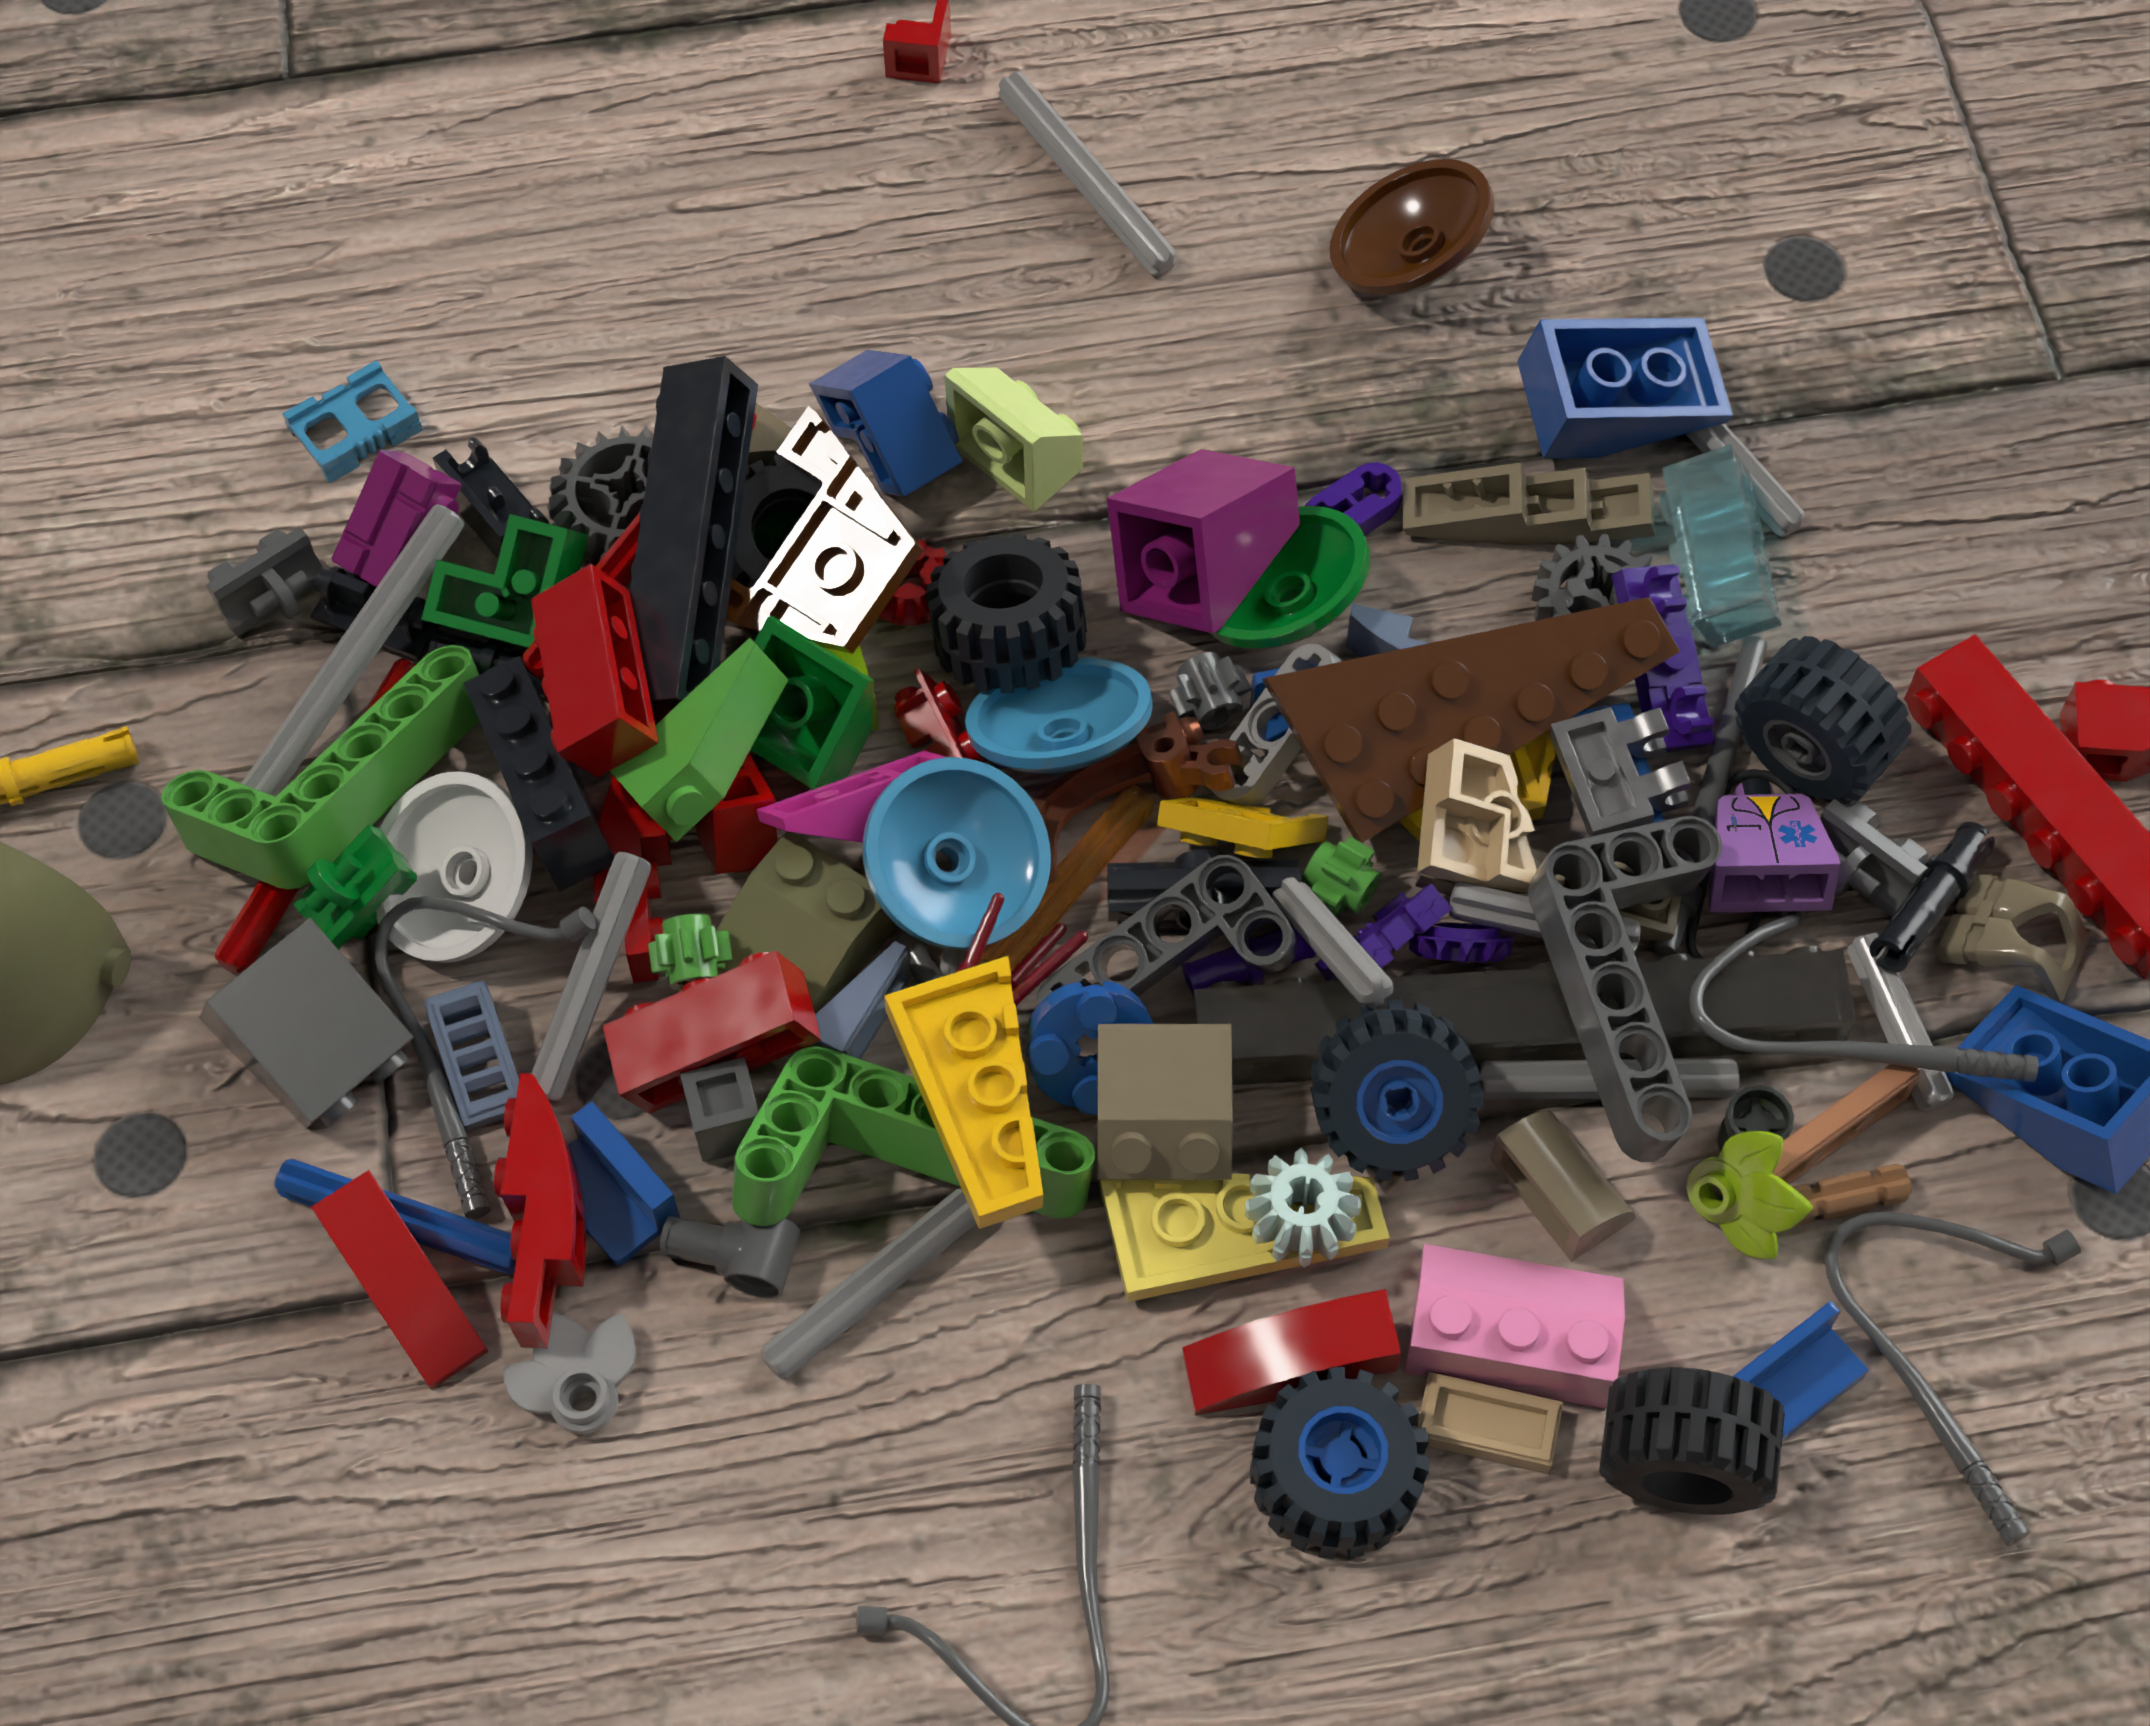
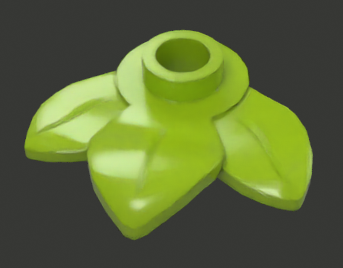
[1686,1131,1813,1259]

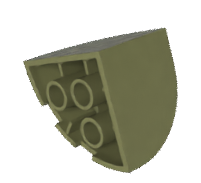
[0,842,131,1085]

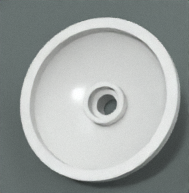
[376,771,533,963]

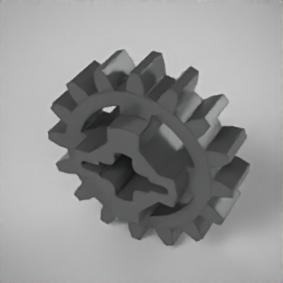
[1531,534,1652,621]

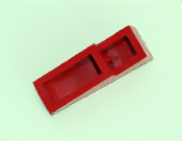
[311,1170,489,1390]
[1182,1289,1401,1416]

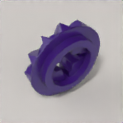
[1409,922,1513,963]

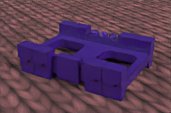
[1314,883,1452,990]

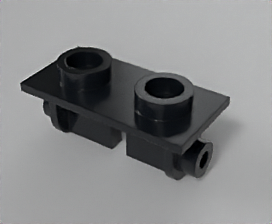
[310,566,440,660]

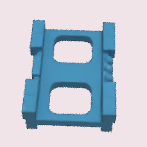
[283,360,423,484]

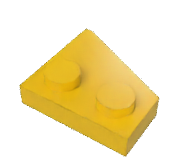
[1157,797,1329,858]

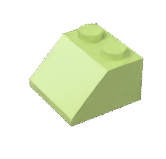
[944,367,1083,512]

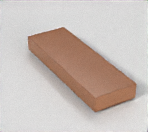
[1772,1064,1920,1185]

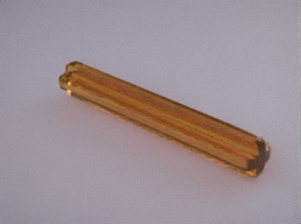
[979,785,1154,972]

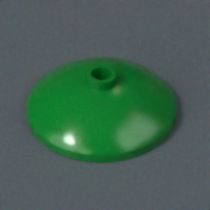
[1209,506,1370,649]

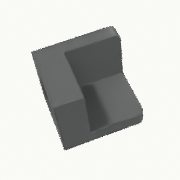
[680,1057,759,1162]

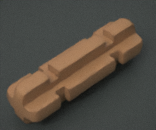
[1793,1163,1912,1227]

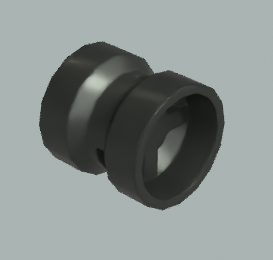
[1717,1085,1794,1152]

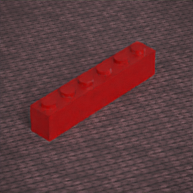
[1904,634,2150,980]

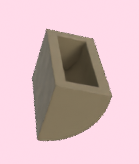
[1491,1110,1635,1262]

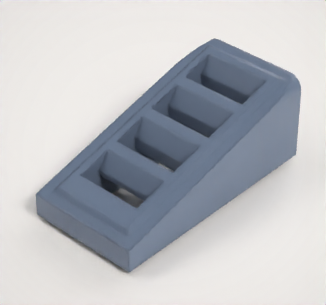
[802,941,911,1059]
[424,981,519,1132]

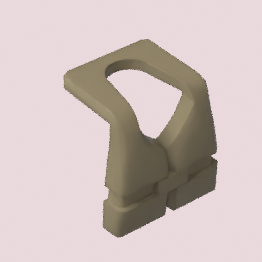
[1936,873,2089,1002]

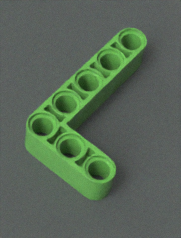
[161,645,479,889]
[732,1046,1096,1226]

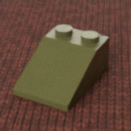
[678,831,895,1071]

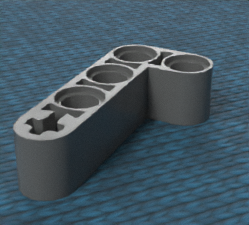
[1037,855,1298,1006]

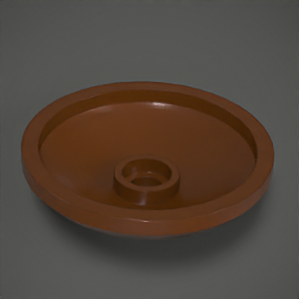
[1329,159,1495,295]

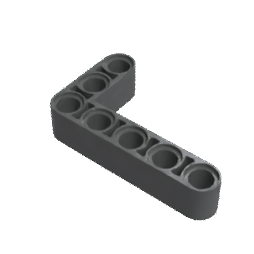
[1528,816,1722,1163]

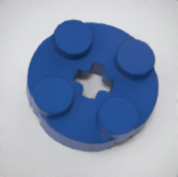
[1025,981,1154,1115]

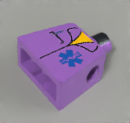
[1708,778,1840,912]

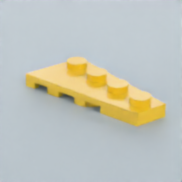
[884,956,1043,1229]

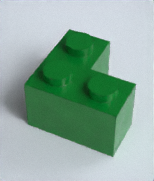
[421,514,589,648]

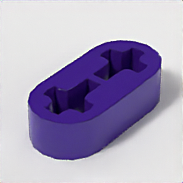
[1305,462,1402,536]

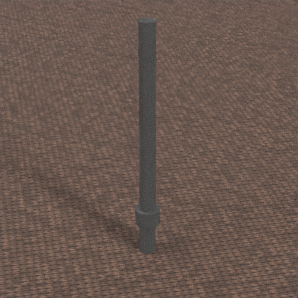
[1653,636,1768,959]

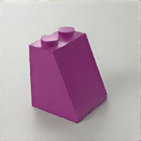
[1107,449,1300,633]

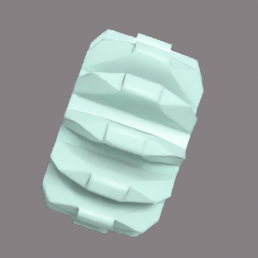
[1245,1147,1361,1268]

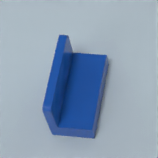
[569,1101,680,1266]
[1733,1301,1869,1442]

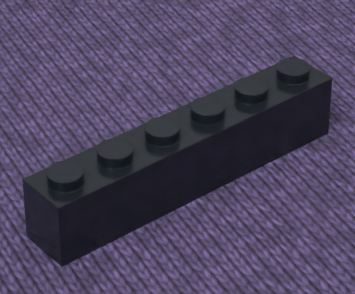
[630,356,758,725]

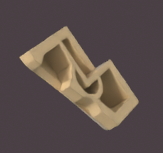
[1417,738,1537,893]

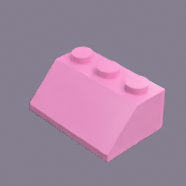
[1404,1244,1625,1409]

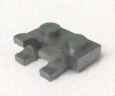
[1550,707,1691,837]

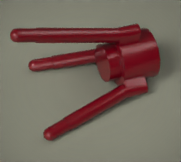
[955,892,1089,1007]

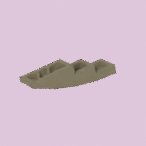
[1403,462,1655,544]

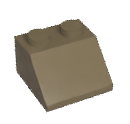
[1098,1024,1233,1180]

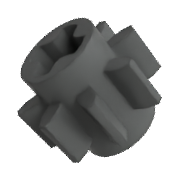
[1169,652,1251,730]

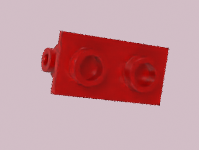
[893,668,988,763]

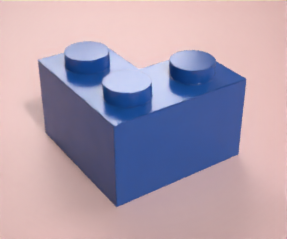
[809,350,963,497]

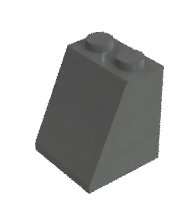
[199,918,414,1128]

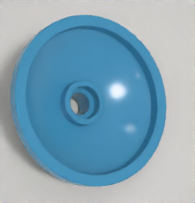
[965,657,1153,773]
[862,757,1051,950]

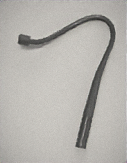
[374,896,597,1219]
[1689,911,2039,1083]
[1824,1212,2081,1546]
[856,1384,1110,1726]

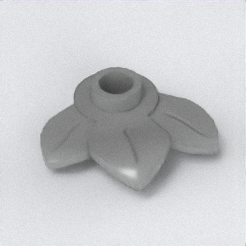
[502,1312,636,1434]

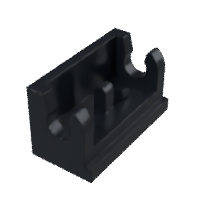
[433,437,549,559]

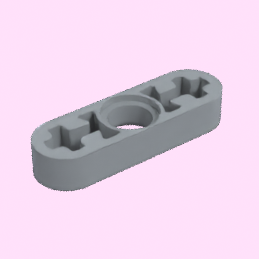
[1212,644,1342,806]

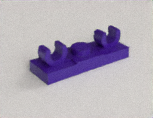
[1612,564,1715,752]

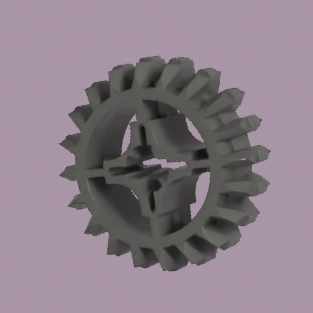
[547,425,653,567]

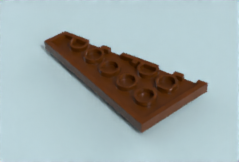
[1262,597,1681,843]

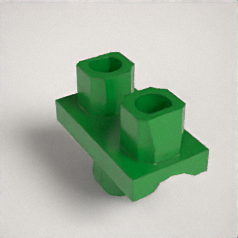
[294,824,417,950]

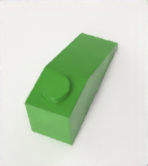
[610,638,788,842]

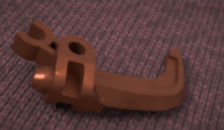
[1034,711,1243,885]

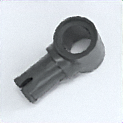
[660,1216,800,1298]

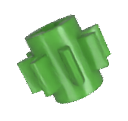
[1302,836,1382,917]
[648,914,733,990]

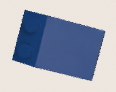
[1517,318,1733,459]
[1945,985,2150,1194]

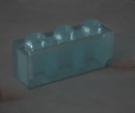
[1659,444,1782,648]

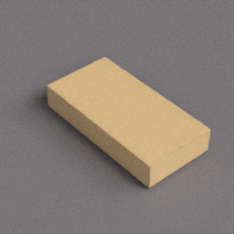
[1417,1372,1563,1474]

